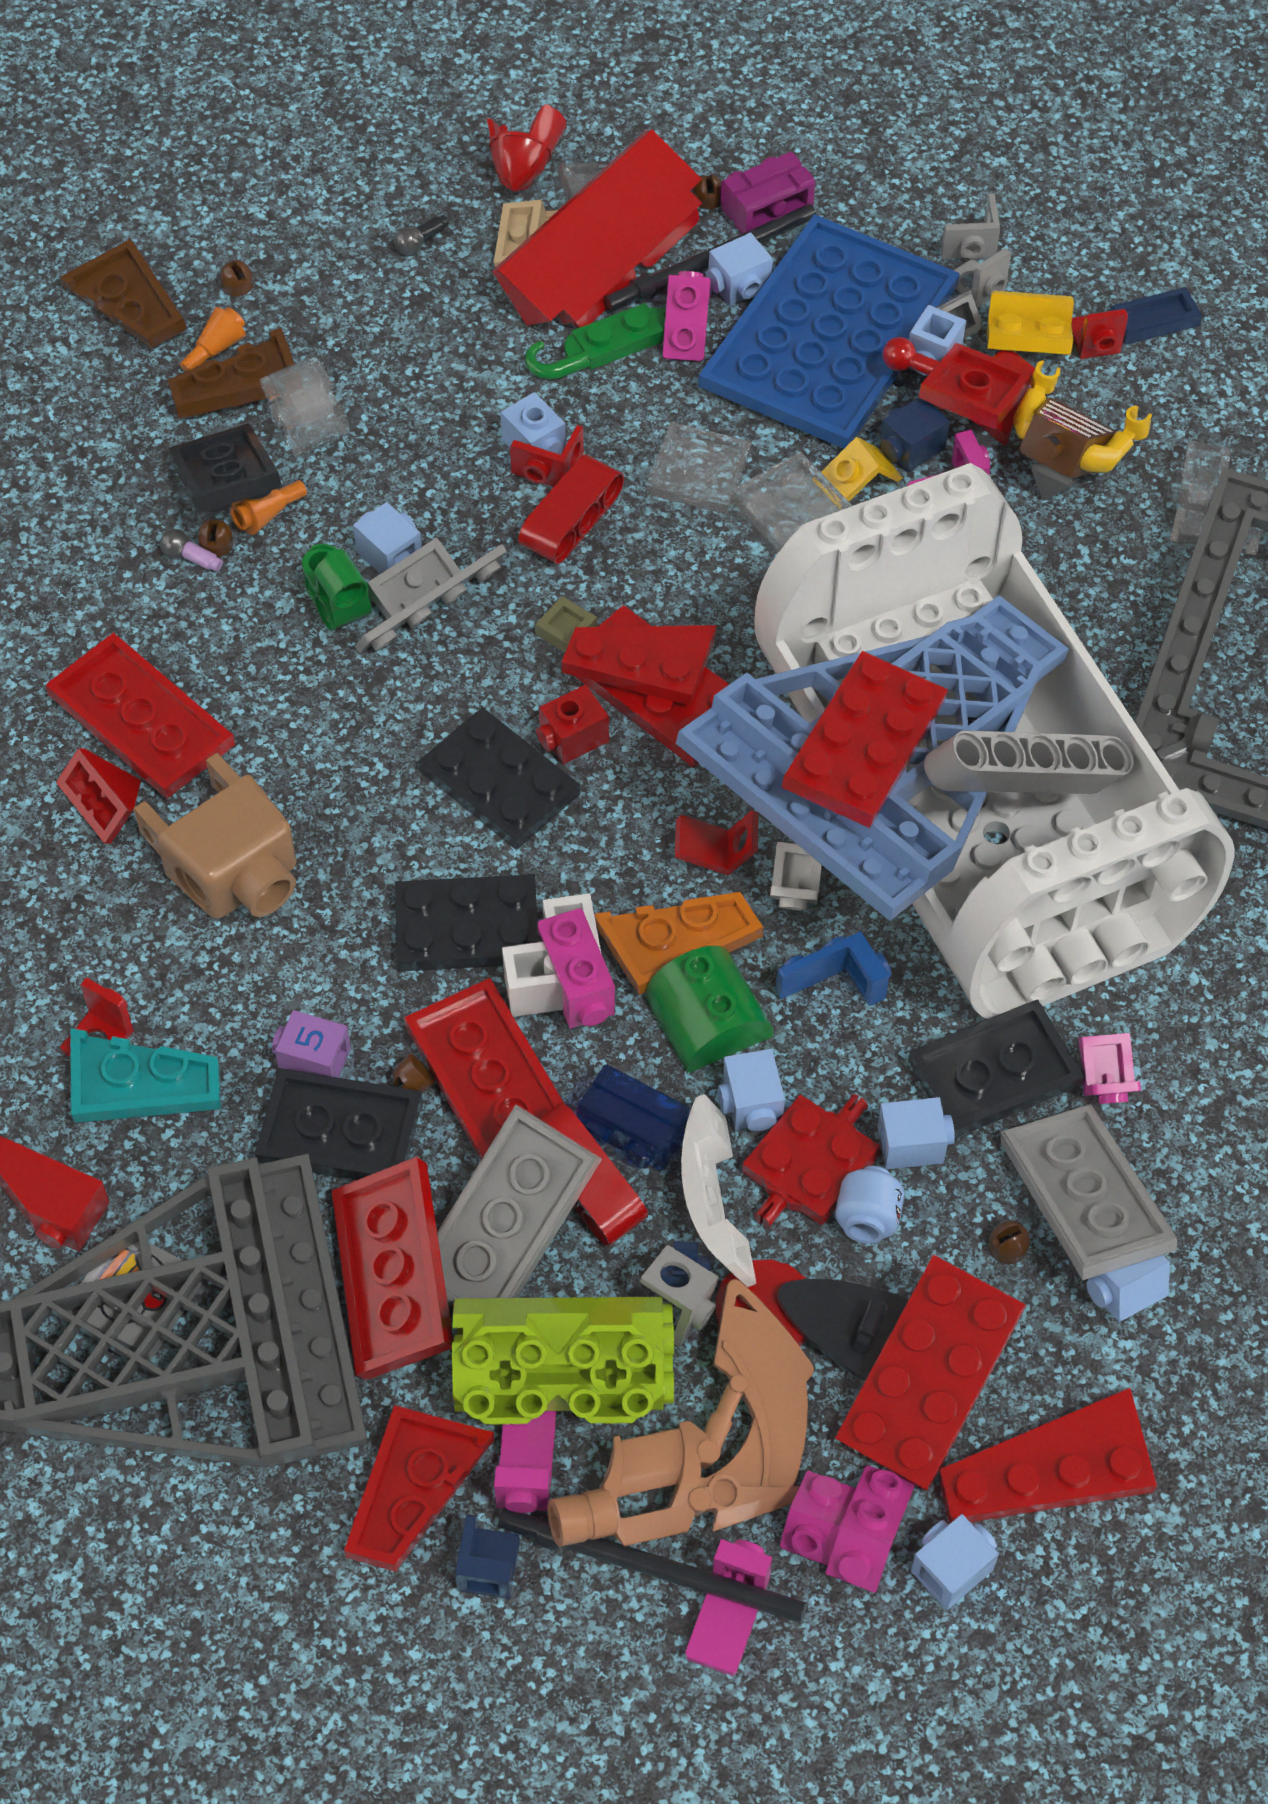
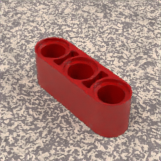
[518,454,625,565]
[539,1102,649,1247]

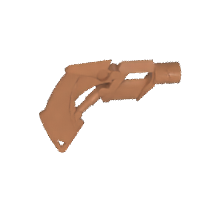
[548,1280,814,1547]

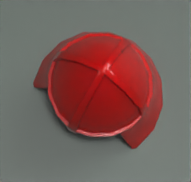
[487,104,567,192]

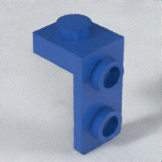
[775,931,891,1006]

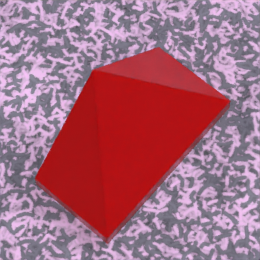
[56,748,141,844]

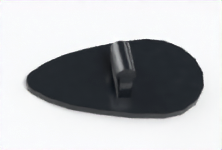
[777,1279,909,1381]

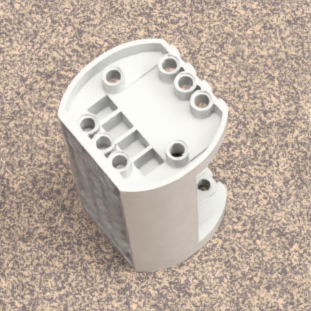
[754,463,1234,1019]

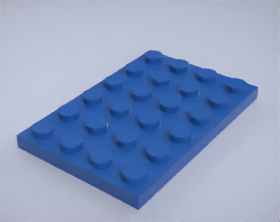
[698,214,960,449]

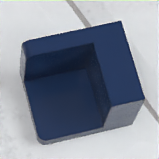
[455,1514,520,1599]

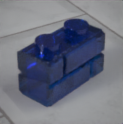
[576,1064,691,1171]

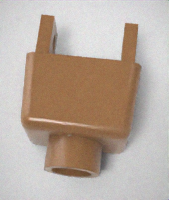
[134,753,296,919]

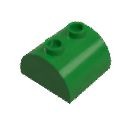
[645,945,773,1074]

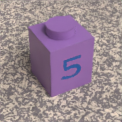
[272,1010,351,1078]

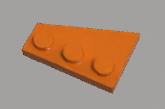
[594,892,764,995]

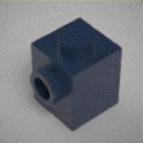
[880,398,950,473]

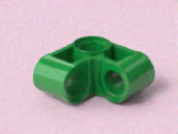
[302,544,372,631]

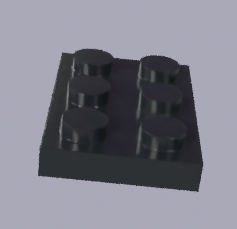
[168,423,282,513]
[418,707,580,851]
[395,874,539,972]
[908,999,1084,1139]
[255,1068,423,1180]

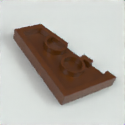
[59,239,188,349]
[168,327,302,419]

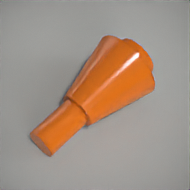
[180,307,246,372]
[230,480,307,535]

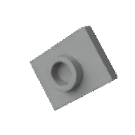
[941,193,1000,259]
[954,248,1011,309]
[640,1245,719,1348]

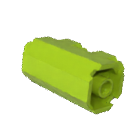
[452,1297,674,1424]

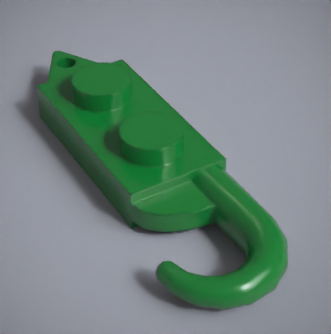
[524,303,666,380]

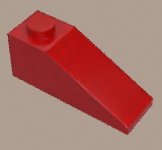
[0,1136,110,1252]

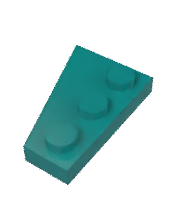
[70,1028,222,1123]

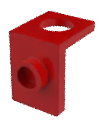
[1071,309,1128,359]
[510,425,584,487]
[675,810,758,876]
[60,977,134,1057]

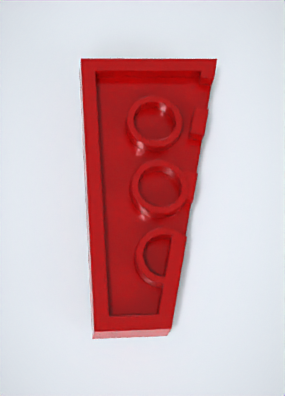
[938,1388,1157,1524]

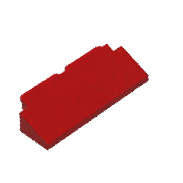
[492,129,703,328]

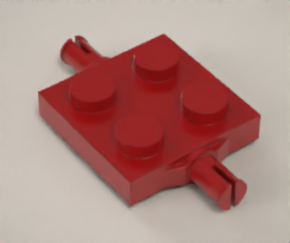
[742,1094,881,1229]

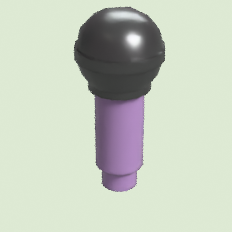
[160,529,223,572]

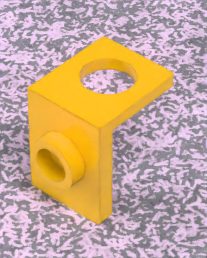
[817,437,903,508]

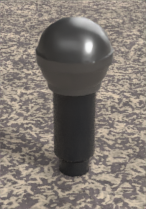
[394,215,449,256]

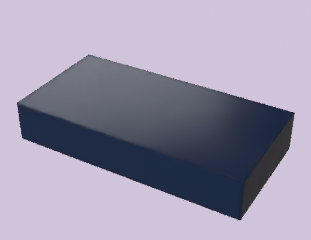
[1109,287,1203,345]

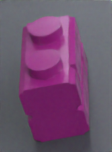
[720,151,815,234]

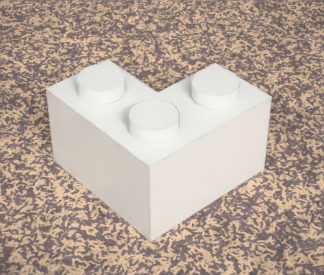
[502,893,601,1017]

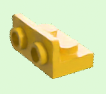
[987,291,1074,355]

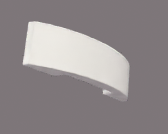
[681,1094,756,1287]

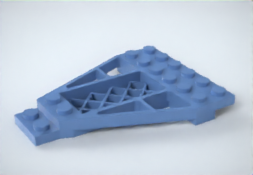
[676,595,1069,921]

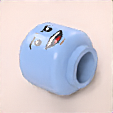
[835,1166,905,1244]

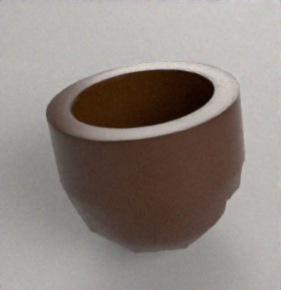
[692,174,721,210]
[219,259,253,297]
[197,519,234,557]
[392,1054,435,1093]
[988,1220,1030,1264]

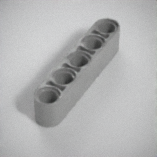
[924,730,1133,794]

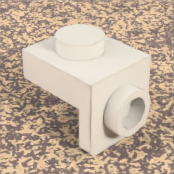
[770,842,822,911]

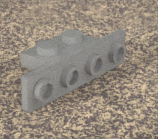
[355,537,507,653]

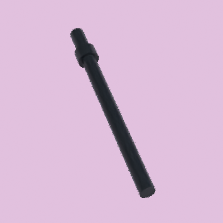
[604,204,816,312]
[498,1507,807,1624]

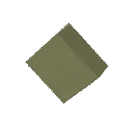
[535,596,597,653]

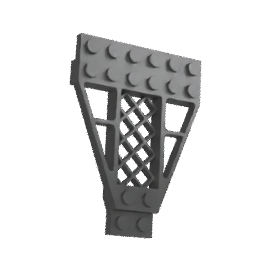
[0,1154,368,1468]

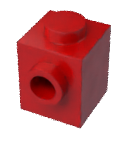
[536,684,609,765]

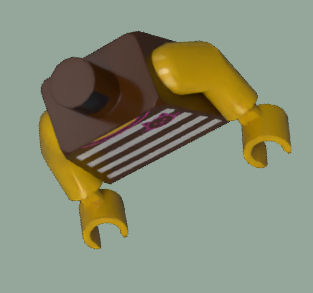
[1013,360,1152,478]

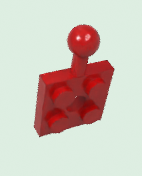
[882,337,1032,429]

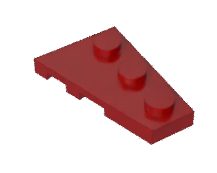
[561,625,717,706]
[344,1405,495,1572]

